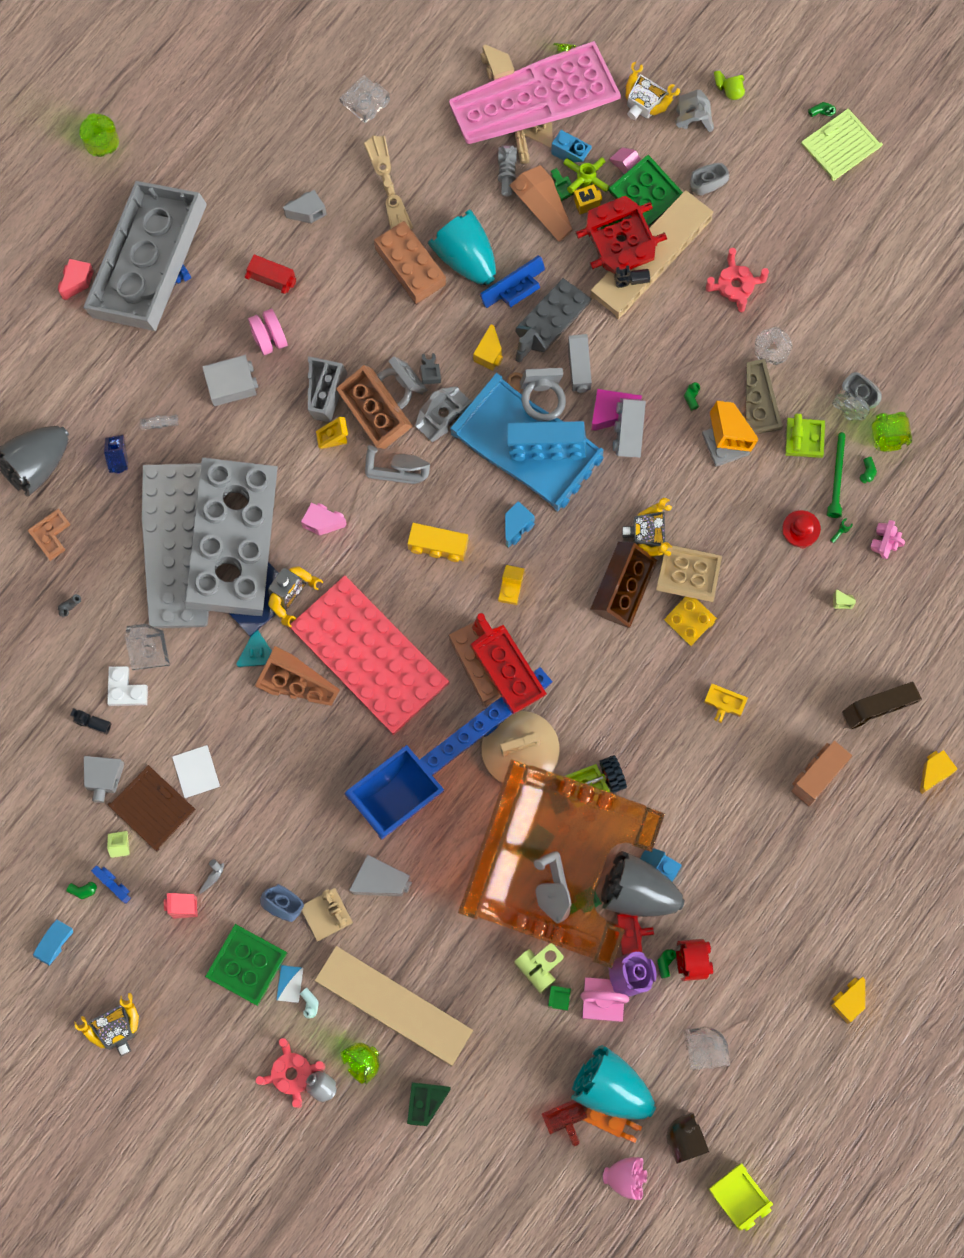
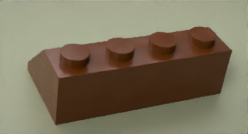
[590,542,658,628]

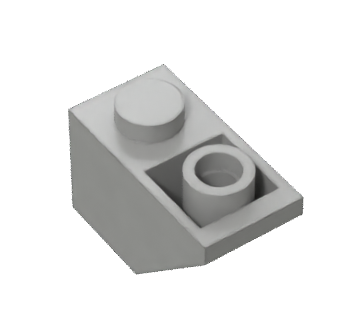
[283,190,327,223]

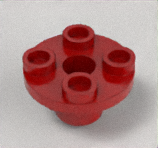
[782,510,821,549]

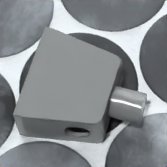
[84,756,124,803]

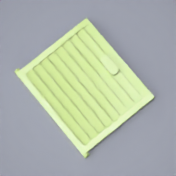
[801,109,883,181]

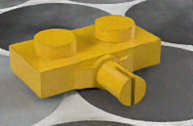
[704,684,748,723]

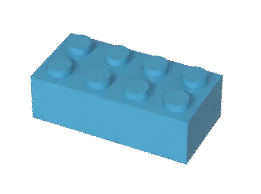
[508,421,586,461]

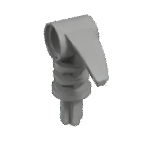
[498,145,517,197]

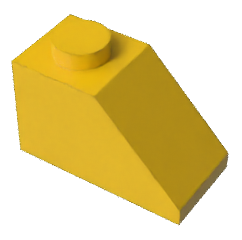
[473,324,503,371]
[920,750,958,794]

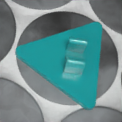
[236,630,272,667]

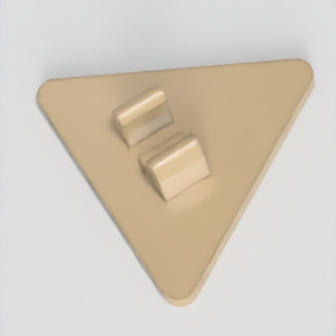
[523,122,553,147]

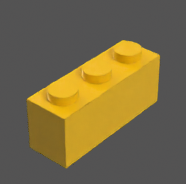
[407,523,469,562]

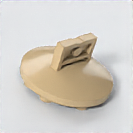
[482,711,559,788]

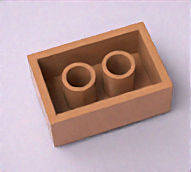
[791,740,852,806]

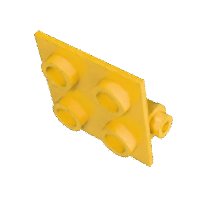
[664,596,717,646]

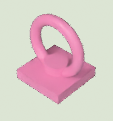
[580,977,629,1022]

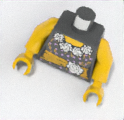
[622,498,673,556]
[268,566,323,627]
[74,993,139,1057]

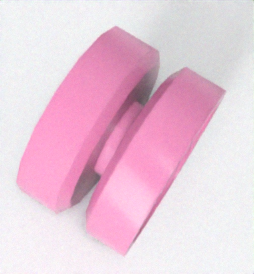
[248,308,288,356]

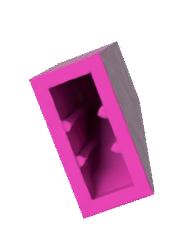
[591,389,642,431]

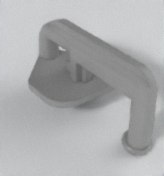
[365,445,430,484]
[534,851,571,923]

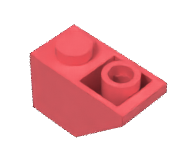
[58,259,94,300]
[164,893,198,919]

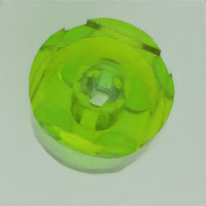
[79,113,119,157]
[871,412,912,452]

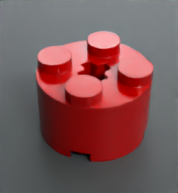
[676,939,713,981]

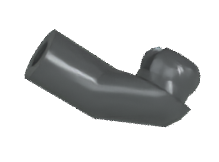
[58,594,81,617]

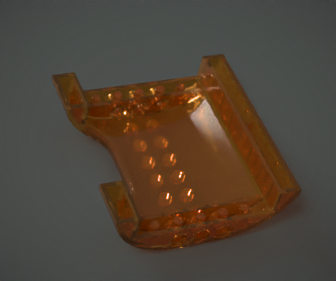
[458,759,665,969]

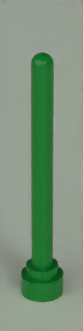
[827,432,846,518]

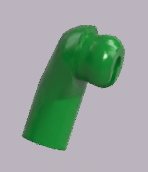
[860,457,877,484]

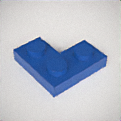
[91,865,131,904]

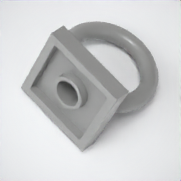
[377,356,428,409]
[520,368,566,421]

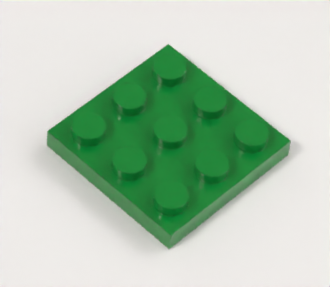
[608,155,683,227]
[205,924,288,1006]

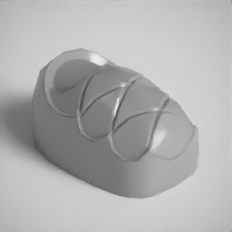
[690,163,729,196]
[842,372,882,409]

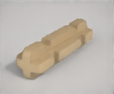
[515,130,530,164]

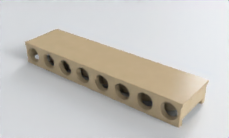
[591,190,714,320]
[315,946,474,1066]

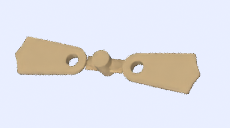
[364,135,413,229]

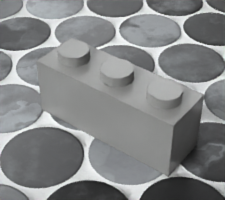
[613,398,646,458]

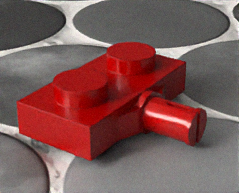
[617,914,654,956]

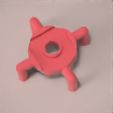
[706,248,769,312]
[256,1038,325,1108]

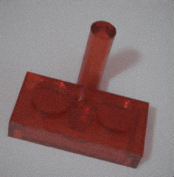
[542,1100,587,1146]

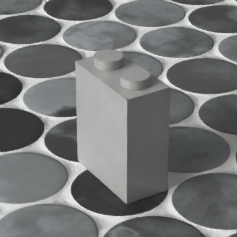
[202,355,258,406]

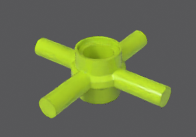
[563,157,610,193]

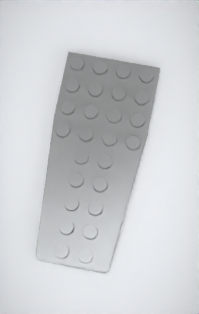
[142,463,209,629]

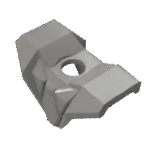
[675,90,714,132]
[415,387,473,442]

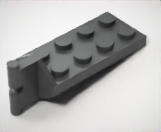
[515,278,592,362]

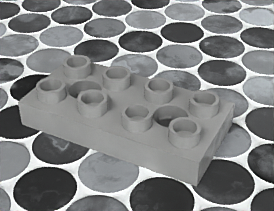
[185,458,278,616]

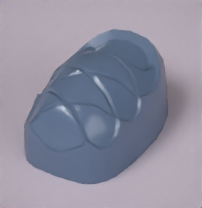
[260,884,304,922]

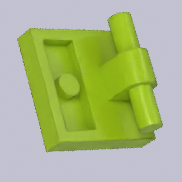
[785,414,825,458]

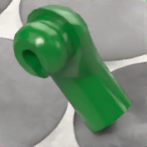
[808,102,836,117]
[684,382,701,411]
[66,882,97,899]
[657,949,677,979]

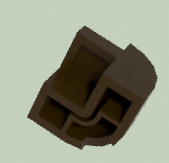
[666,1112,709,1164]

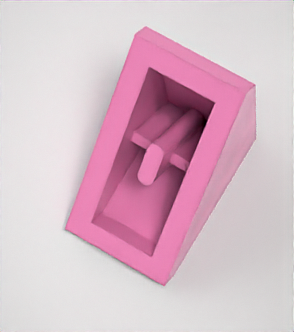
[609,147,641,174]

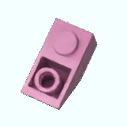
[301,503,346,536]

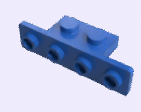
[480,255,545,308]

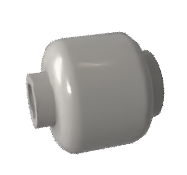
[306,1071,337,1102]

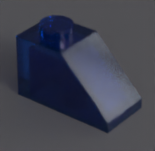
[104,434,128,473]

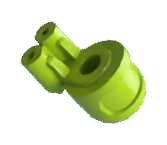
[714,71,745,100]

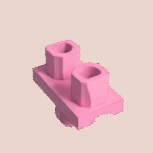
[871,520,905,559]

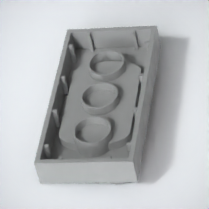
[83,181,207,331]

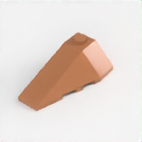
[509,165,573,242]
[255,646,340,706]

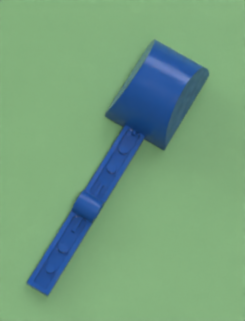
[344,667,553,840]

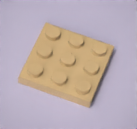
[656,545,722,602]

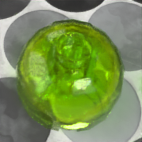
[341,1042,380,1084]

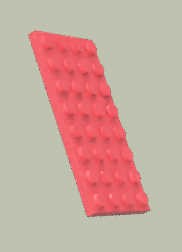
[289,575,449,735]

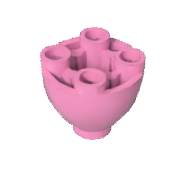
[603,1157,647,1200]

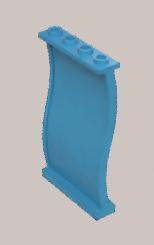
[451,373,604,512]

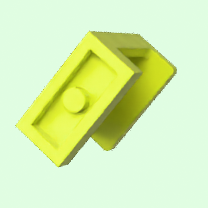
[708,1163,773,1231]

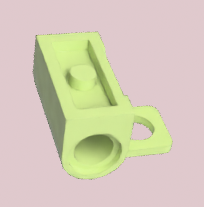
[514,943,564,994]

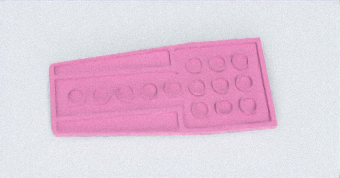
[449,41,621,144]

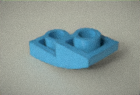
[33,919,73,966]

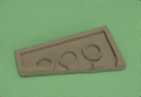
[746,359,783,434]

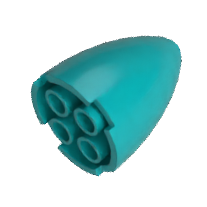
[428,209,496,286]
[571,1045,656,1120]

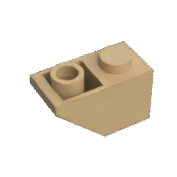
[480,45,514,81]

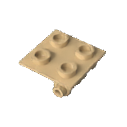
[302,888,353,942]

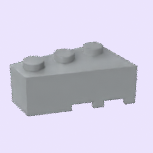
[308,356,348,422]

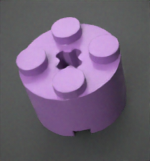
[609,952,657,997]

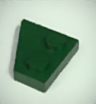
[407,1082,451,1127]

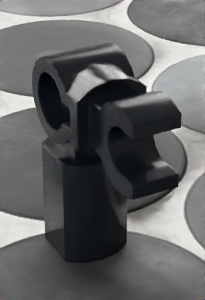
[614,266,650,288]
[70,708,112,735]

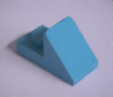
[640,846,682,882]

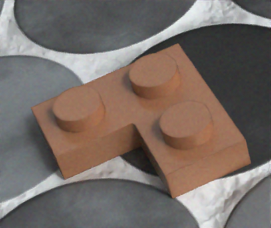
[28,508,70,561]

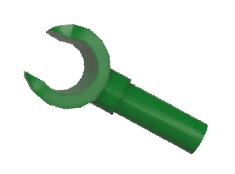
[830,518,853,543]

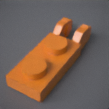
[582,1108,642,1143]

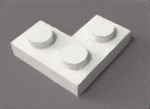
[107,666,148,706]

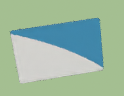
[277,965,303,1003]

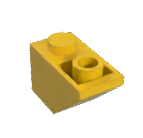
[831,977,865,1024]

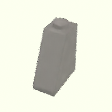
[568,334,592,393]
[349,855,412,896]

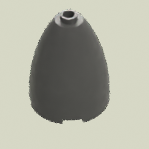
[0,426,69,497]
[601,851,685,917]

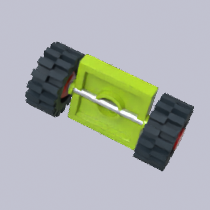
[543,755,627,815]

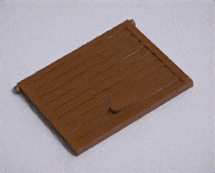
[107,765,196,852]

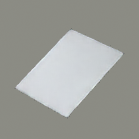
[172,745,220,798]

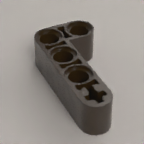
[842,682,922,730]

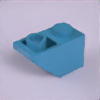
[551,130,592,162]
[505,501,535,548]

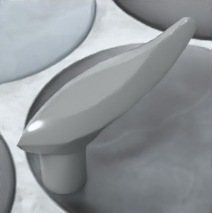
[199,859,224,894]

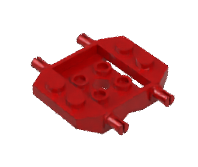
[575,196,667,274]

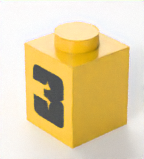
[573,184,602,215]

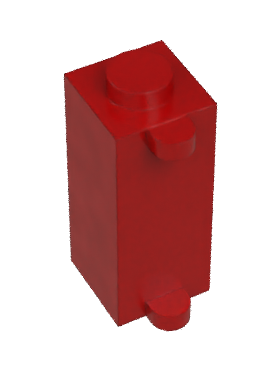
[245,254,296,294]

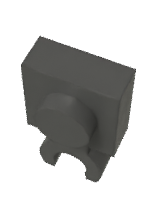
[420,353,441,384]

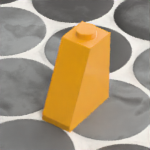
[710,401,758,452]

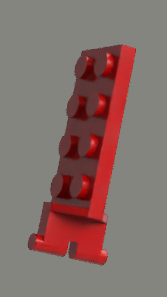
[470,613,547,715]

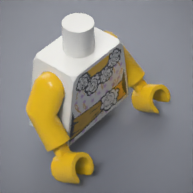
[625,62,680,120]

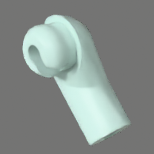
[300,988,319,1019]

